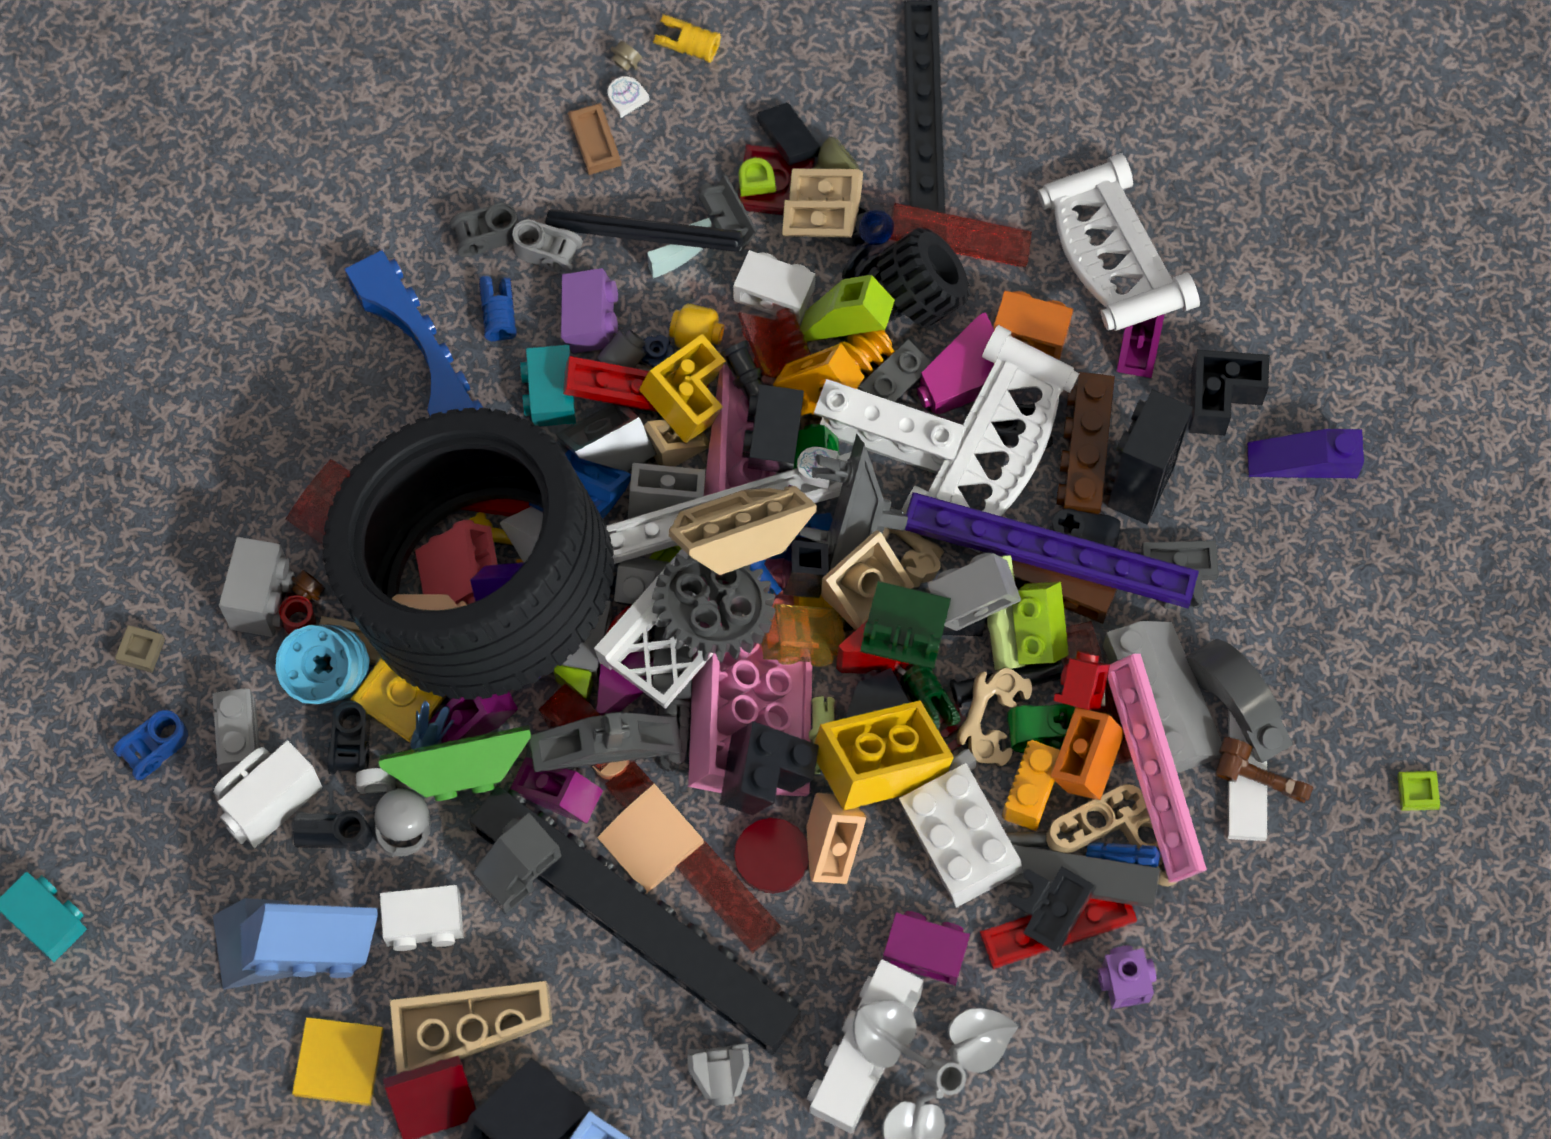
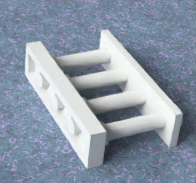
[814,379,966,474]

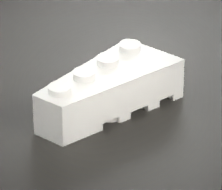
[807,959,924,1134]

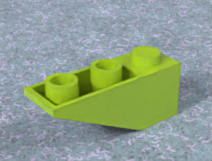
[796,275,895,343]

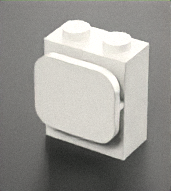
[214,740,323,848]

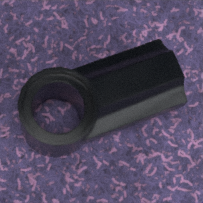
[293,810,373,852]

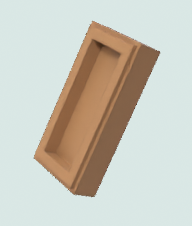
[568,103,622,175]

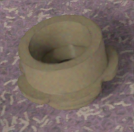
[610,40,642,72]

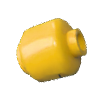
[669,304,724,349]

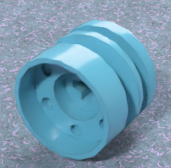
[275,625,369,704]

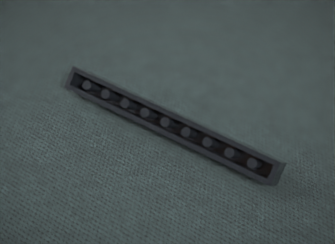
[469,786,801,1056]

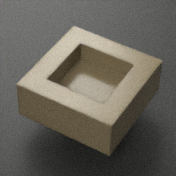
[115,625,165,673]

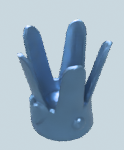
[410,701,455,749]

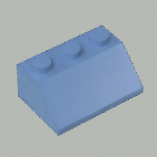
[241,904,378,978]

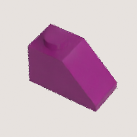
[596,651,654,716]
[428,691,518,743]
[510,757,603,824]

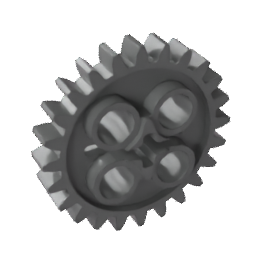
[652,554,775,662]

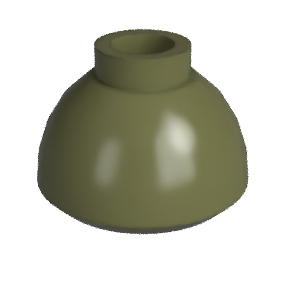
[813,136,860,169]

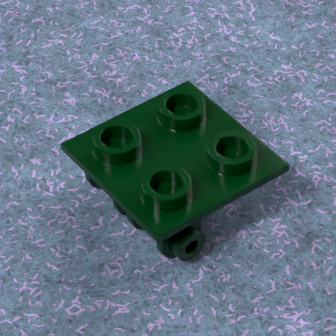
[860,581,951,669]

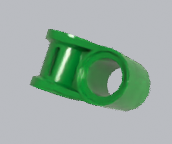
[1007,703,1076,753]

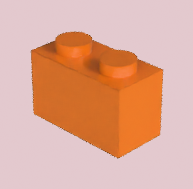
[993,290,1074,360]
[1051,707,1124,800]

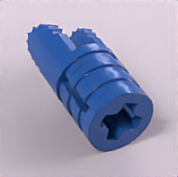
[479,276,517,341]

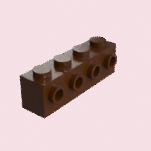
[1056,372,1115,521]

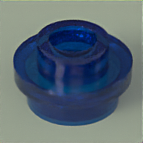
[859,210,894,245]

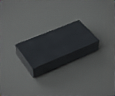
[757,102,821,166]

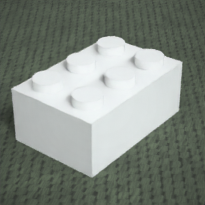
[899,763,1023,908]

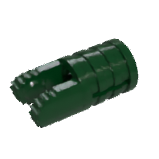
[901,665,961,729]

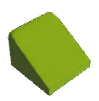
[554,665,593,708]

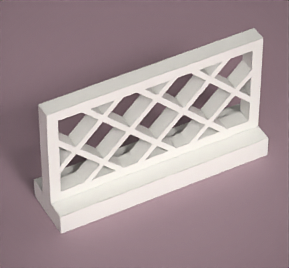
[594,549,745,709]

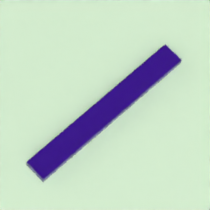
[905,492,1199,609]

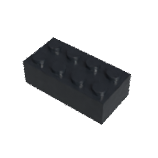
[1105,389,1193,525]

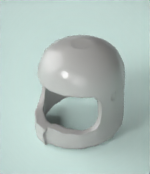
[374,788,431,858]

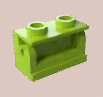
[1012,582,1069,665]

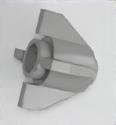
[687,1043,749,1106]

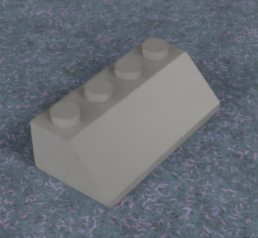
[1103,621,1222,773]

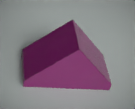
[1116,314,1165,378]

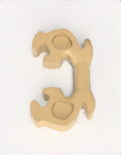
[882,507,944,587]
[957,668,1032,766]

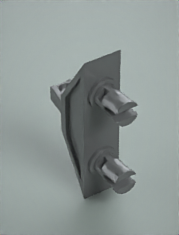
[794,434,908,572]
[529,712,683,772]

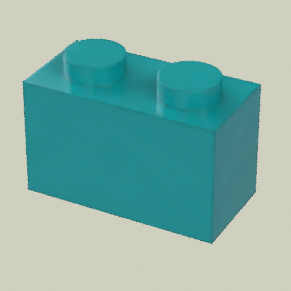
[520,345,576,427]
[0,871,87,962]

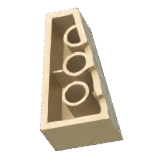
[390,981,553,1074]

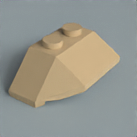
[669,486,817,575]

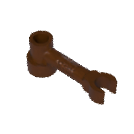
[1215,737,1313,803]

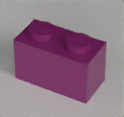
[882,911,970,986]

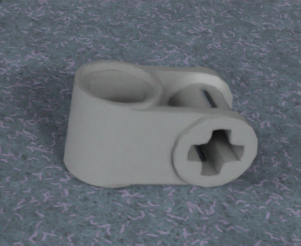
[512,219,583,274]

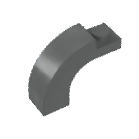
[1186,639,1293,763]

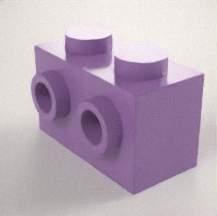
[561,268,618,353]

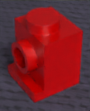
[1053,650,1110,710]

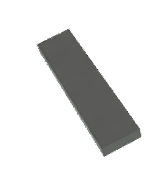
[1004,845,1161,908]

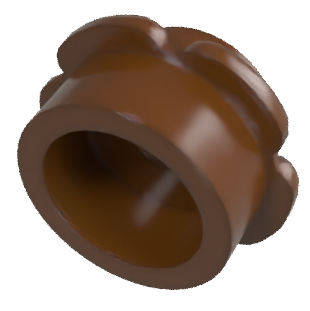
[291,570,325,601]

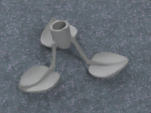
[853,1000,1018,1139]

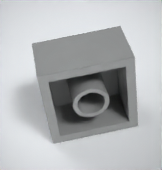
[219,537,295,637]

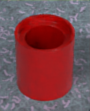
[279,595,316,635]

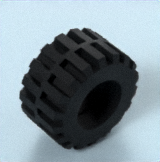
[878,227,970,327]

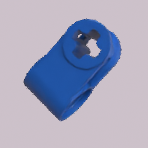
[113,710,188,780]

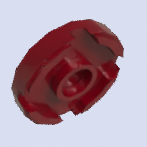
[734,818,809,894]

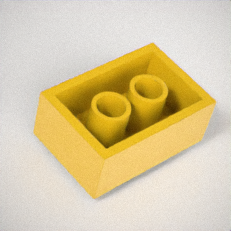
[814,700,954,810]

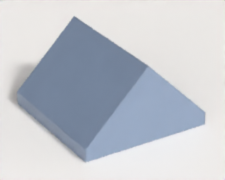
[213,898,293,990]

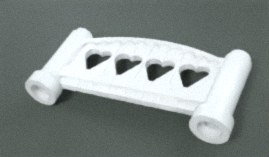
[1038,153,1200,331]
[902,325,1080,553]

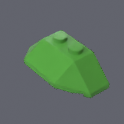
[379,725,531,801]

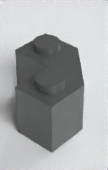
[473,813,562,914]

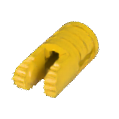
[653,14,721,63]

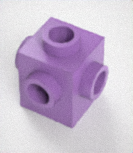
[1098,946,1156,1009]

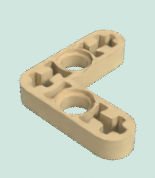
[1046,784,1177,886]

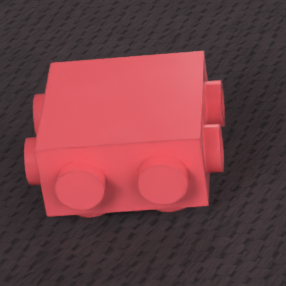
[415,520,498,605]

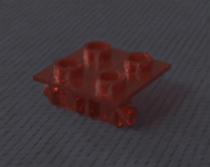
[738,308,811,378]

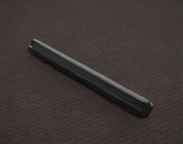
[545,209,744,252]

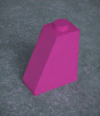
[917,312,994,414]

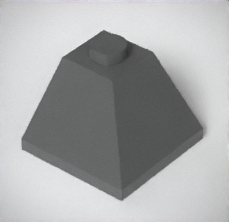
[556,404,657,471]

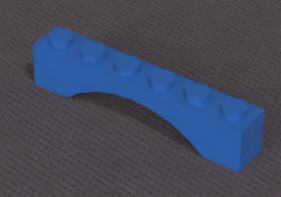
[345,250,483,417]

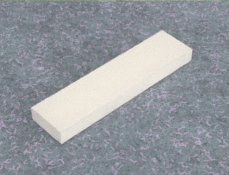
[1228,709,1267,841]

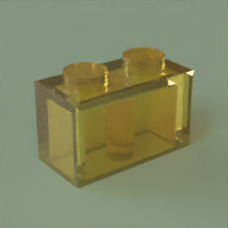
[761,604,845,667]

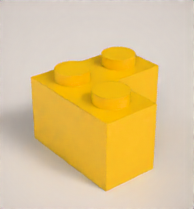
[639,334,726,444]

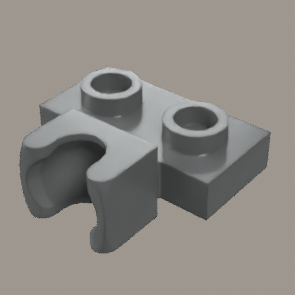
[1141,541,1219,609]

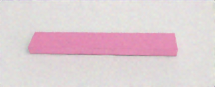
[1107,654,1207,883]

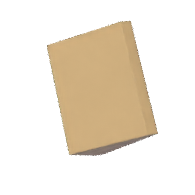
[821,530,915,630]

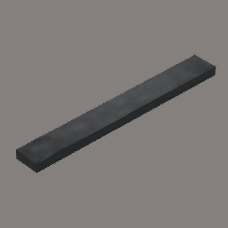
[904,0,947,242]

